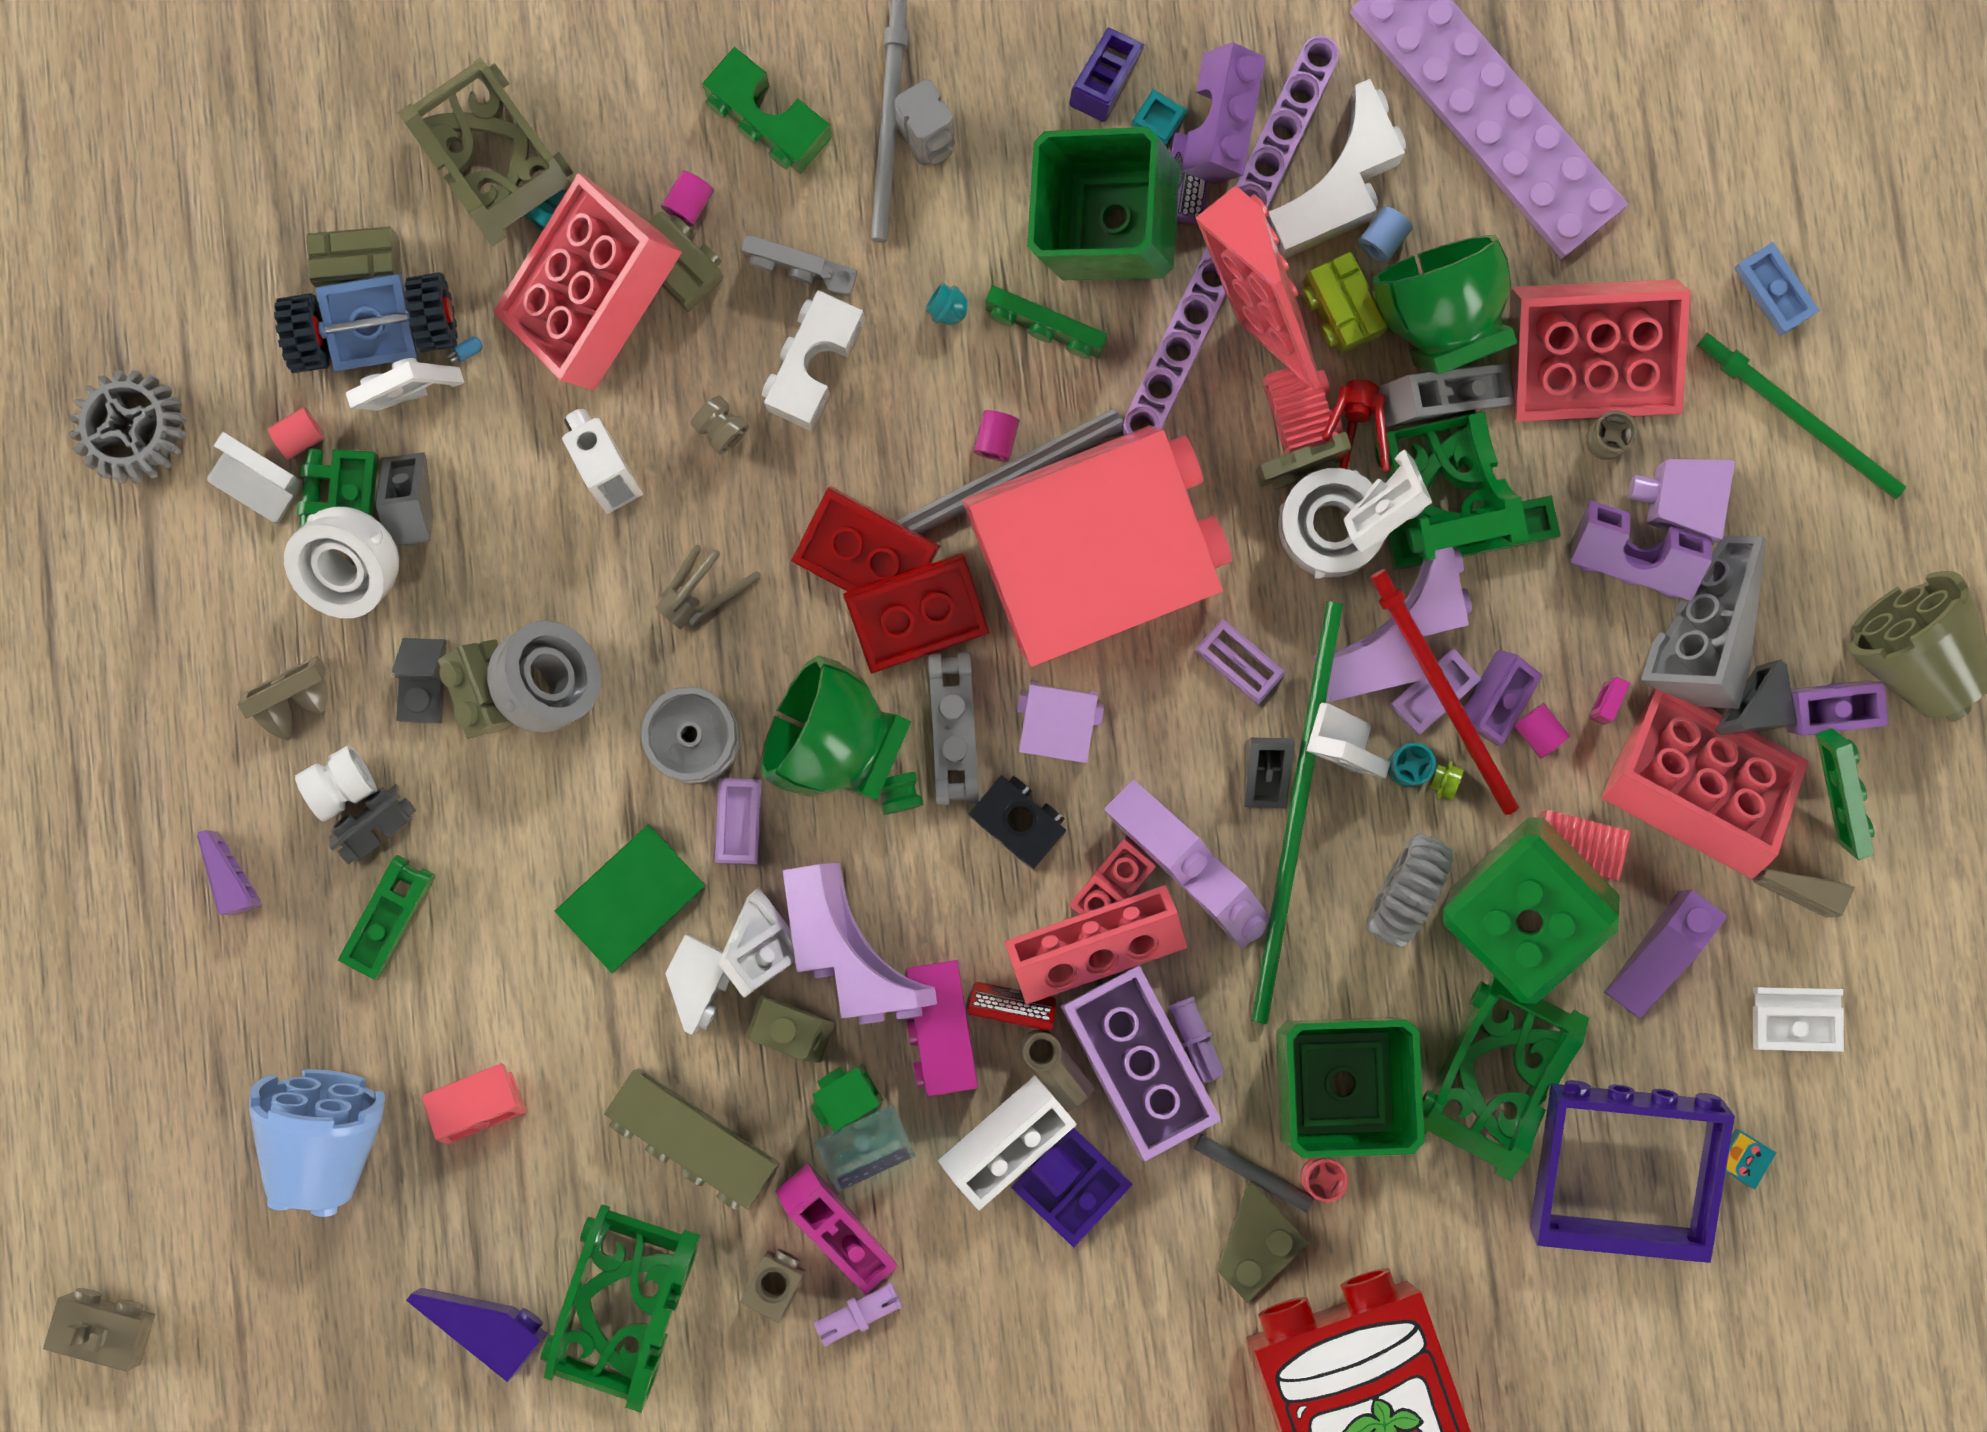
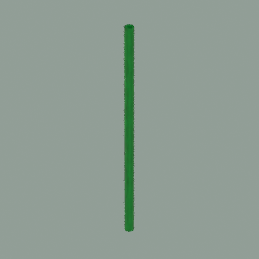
[1251,601,1343,1024]

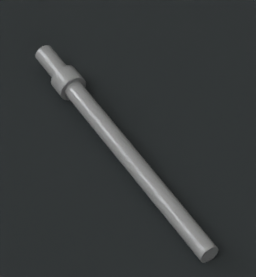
[871,0,909,242]

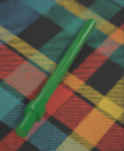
[1696,332,1906,499]

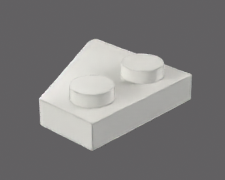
[346,358,464,411]

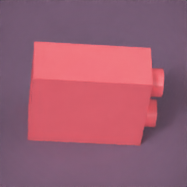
[962,426,1232,667]

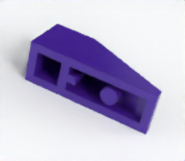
[406,1288,548,1382]

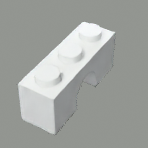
[762,290,865,432]

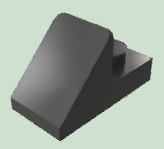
[391,638,447,724]

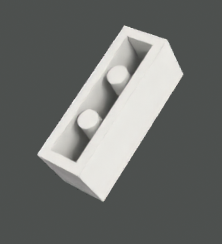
[938,1076,1077,1211]

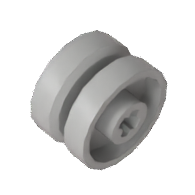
[641,687,741,784]

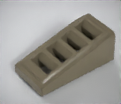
[1752,869,1854,918]

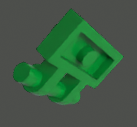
[296,448,378,528]

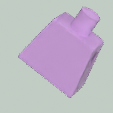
[1628,459,1735,545]

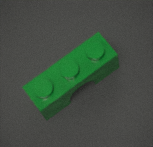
[702,46,832,174]

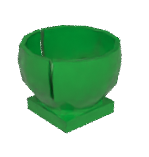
[1372,235,1517,375]
[760,655,912,801]

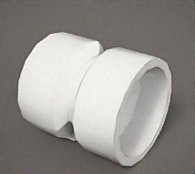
[295,745,377,822]

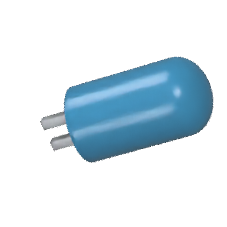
[447,336,483,363]

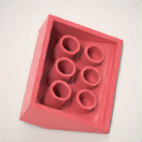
[493,173,682,391]
[1195,186,1320,390]
[1509,279,1691,422]
[1601,688,1809,879]

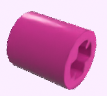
[661,170,714,226]
[974,410,1020,462]
[1514,702,1570,759]

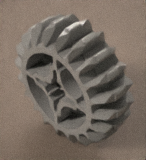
[69,370,187,483]
[1368,833,1453,947]

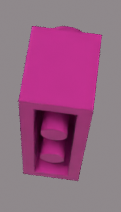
[906,960,978,1097]

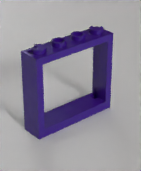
[1530,1080,1735,1263]

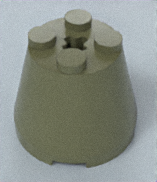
[1846,571,1987,722]

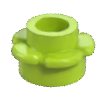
[1430,760,1464,801]

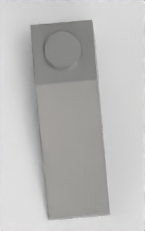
[1378,363,1515,427]

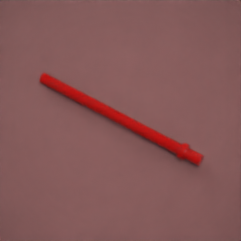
[1370,569,1519,815]

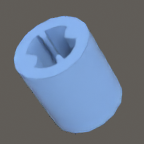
[1358,206,1413,263]

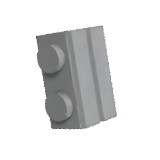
[894,79,955,165]

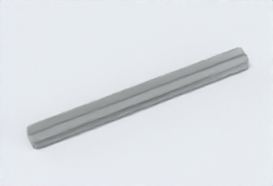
[898,409,1124,535]

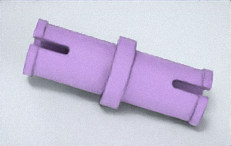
[813,1282,903,1347]

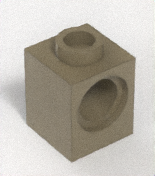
[740,1249,806,1323]

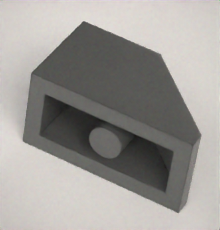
[376,452,434,546]

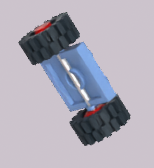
[274,272,458,373]

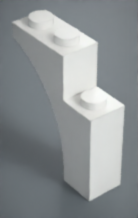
[1266,79,1406,259]

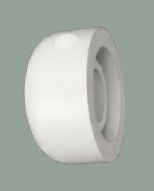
[1278,468,1385,579]
[284,507,399,618]

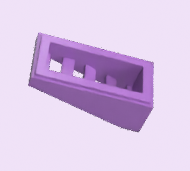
[197,830,262,915]

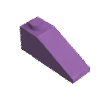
[1604,890,1727,1018]

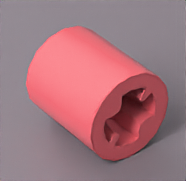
[267,407,325,460]

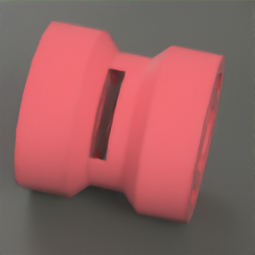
[1300,1157,1348,1202]

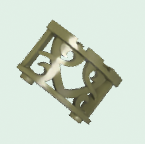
[397,57,573,246]

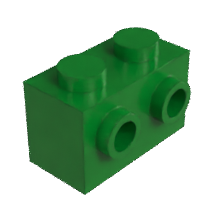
[811,1063,883,1133]

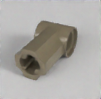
[1021,1029,1096,1112]

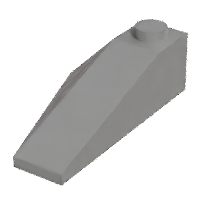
[1641,536,1766,709]

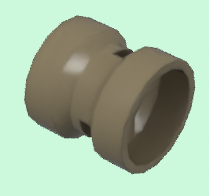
[690,395,750,455]
[1586,410,1637,460]

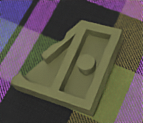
[1256,432,1351,490]
[1216,1181,1309,1303]

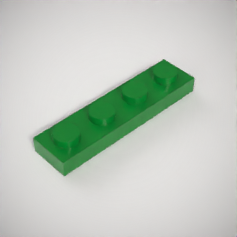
[1386,495,1561,571]

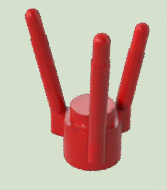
[1322,379,1390,473]

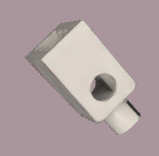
[562,409,643,514]

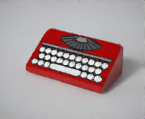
[968,982,1056,1031]

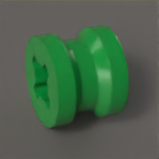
[881,772,924,815]

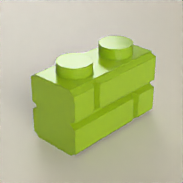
[1301,252,1389,355]

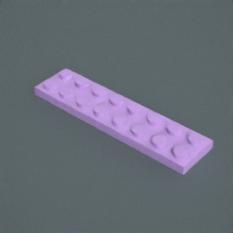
[1350,0,1628,260]

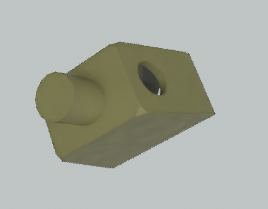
[745,994,835,1062]

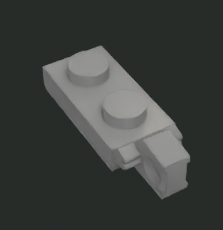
[741,235,858,296]

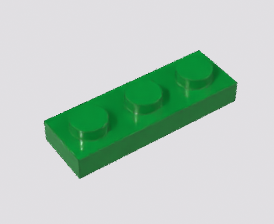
[985,285,1108,359]
[1816,728,1875,860]

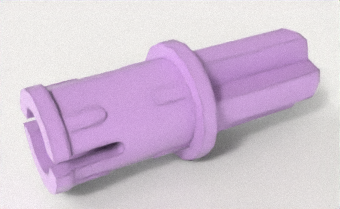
[1168,996,1224,1083]

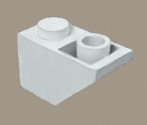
[665,935,731,1035]

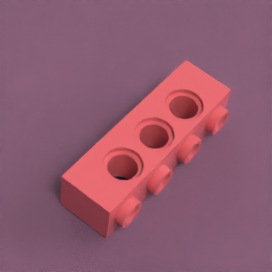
[1004,885,1187,1004]

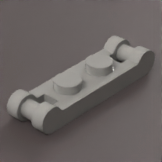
[928,652,979,805]

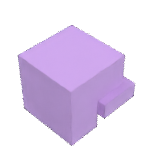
[1017,680,1104,763]

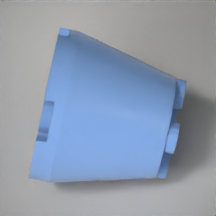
[249,1069,385,1217]

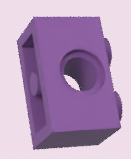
[1787,680,1889,736]

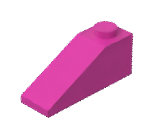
[775,1163,898,1295]

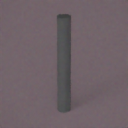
[1194,1134,1314,1213]

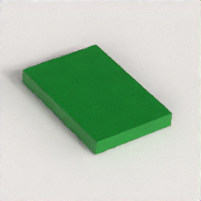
[554,824,707,973]

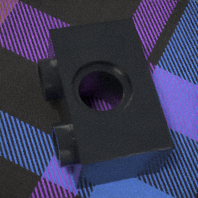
[968,775,1067,870]

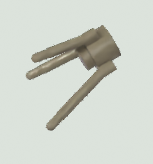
[656,545,761,629]

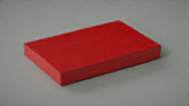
[791,486,941,592]
[843,553,990,674]

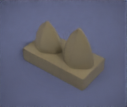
[237,656,328,741]

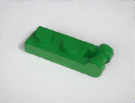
[337,855,435,980]

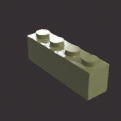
[604,1068,780,1211]

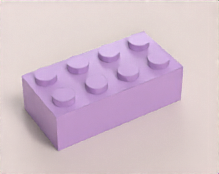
[1060,966,1221,1161]

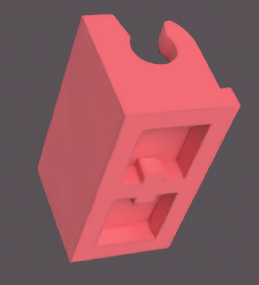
[421,1063,527,1145]

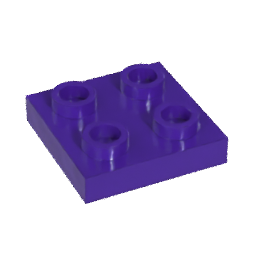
[1011,1128,1133,1248]

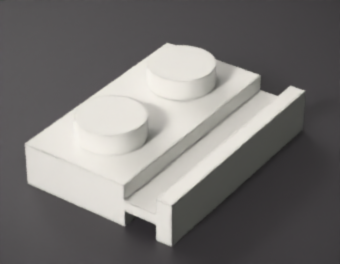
[1753,987,1844,1052]

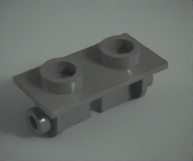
[329,784,416,864]

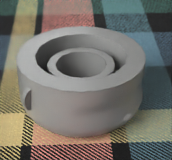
[487,620,601,733]

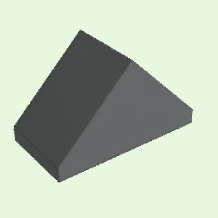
[1715,659,1797,735]
[1244,737,1295,808]

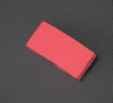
[1069,835,1157,915]

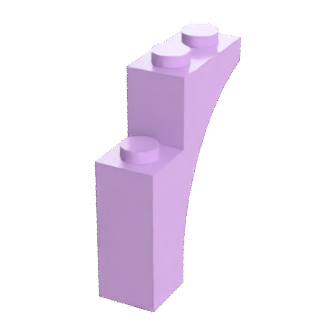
[1313,547,1472,702]
[1104,779,1270,949]
[783,863,937,1025]

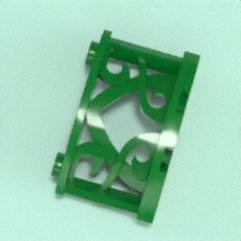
[1374,412,1529,561]
[1422,975,1589,1181]
[540,1204,700,1413]

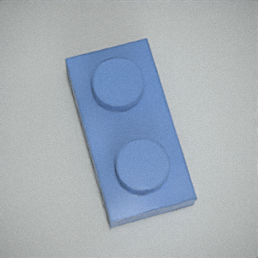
[1734,242,1820,336]

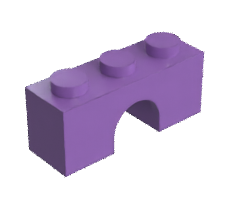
[1181,42,1266,185]
[1570,500,1712,601]

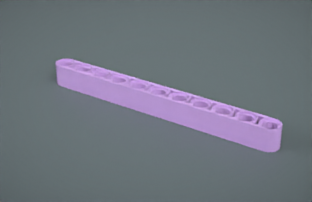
[1122,35,1339,436]

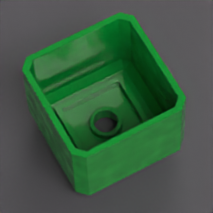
[1027,127,1180,281]
[1443,817,1620,1004]
[1276,1017,1425,1158]

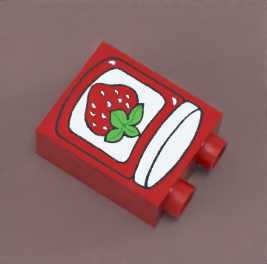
[1246,1268,1471,1432]

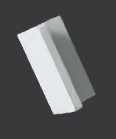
[207,432,303,523]
[1307,702,1391,779]

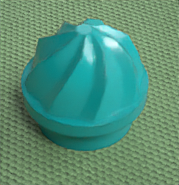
[925,282,967,325]

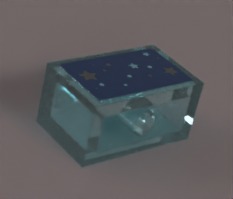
[814,1105,916,1193]

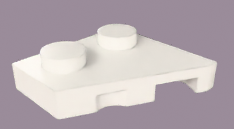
[1343,449,1432,553]
[718,887,795,998]

